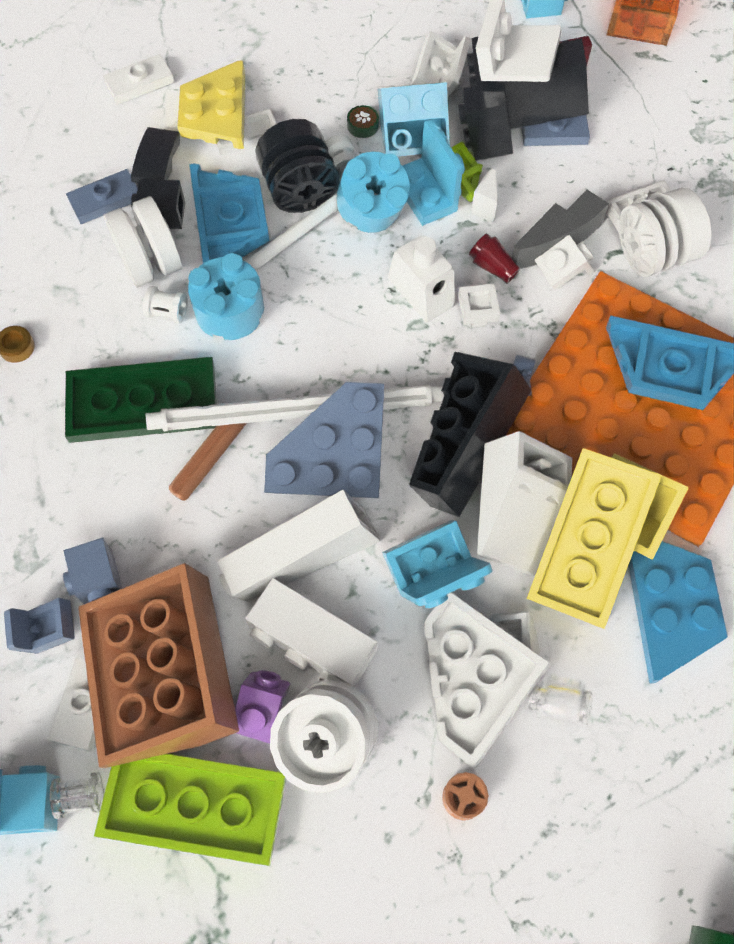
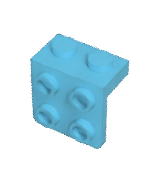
[382,520,493,608]

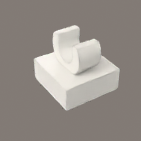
[458,284,501,328]

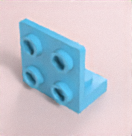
[403,119,465,226]

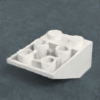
[477,431,572,576]

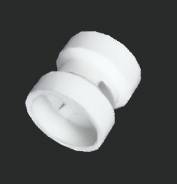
[325,134,357,181]

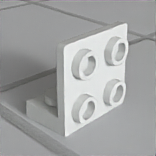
[476,0,562,82]

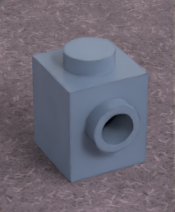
[63,537,122,604]

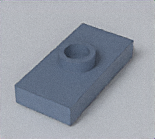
[522,115,590,146]
[65,169,138,225]

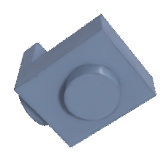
[4,598,75,654]

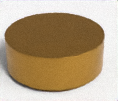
[0,326,35,363]

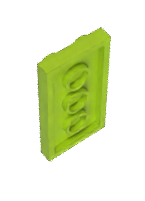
[94,754,286,866]

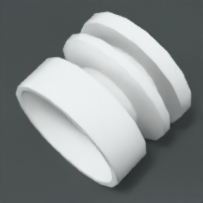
[618,187,712,277]

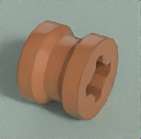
[442,772,489,821]

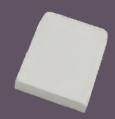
[471,168,498,223]

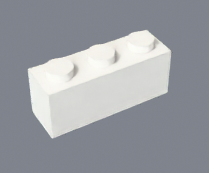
[245,578,377,687]

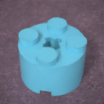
[336,152,410,233]
[188,253,265,340]

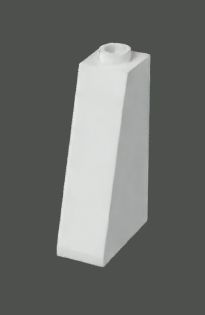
[217,490,380,602]

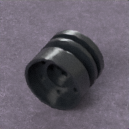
[255,119,340,213]

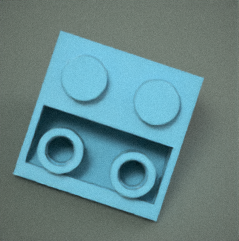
[377,82,450,157]

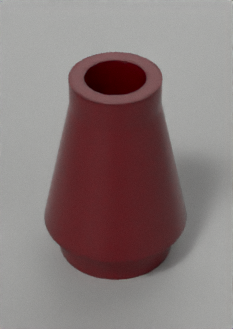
[469,233,521,284]

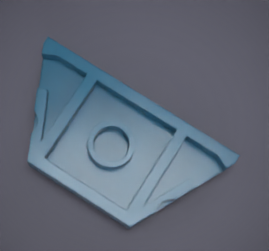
[189,163,270,263]
[606,315,734,410]
[628,541,728,684]

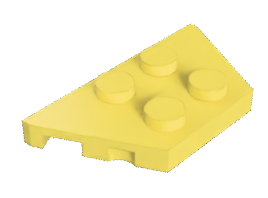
[177,60,245,149]

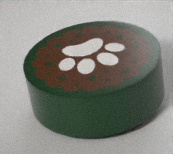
[347,105,379,138]

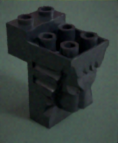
[458,37,589,161]

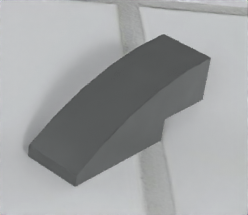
[511,189,609,269]

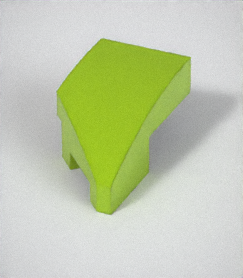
[451,141,483,203]

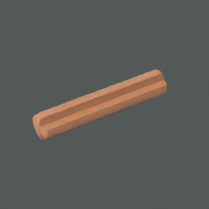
[169,423,247,501]

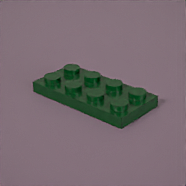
[65,357,217,443]

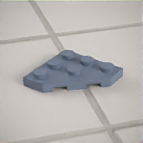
[264,382,384,498]

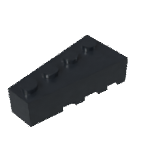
[409,352,532,517]

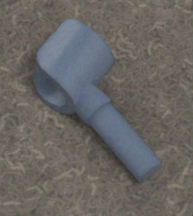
[513,355,535,396]

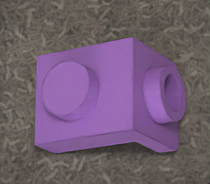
[235,670,290,743]

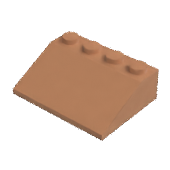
[78,563,239,768]

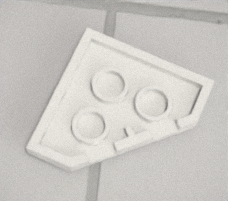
[424,593,550,769]

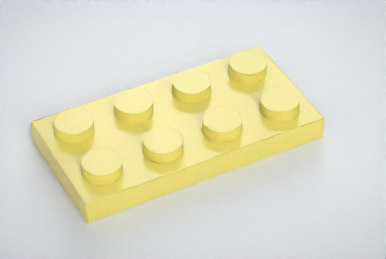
[527,448,662,629]

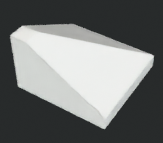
[492,611,540,656]

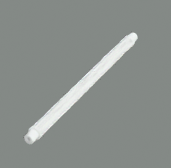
[146,384,444,431]

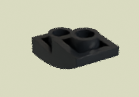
[131,127,180,183]

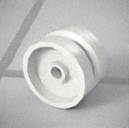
[103,196,182,288]
[270,680,378,793]

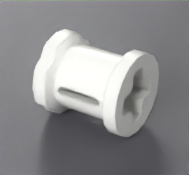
[143,286,188,324]

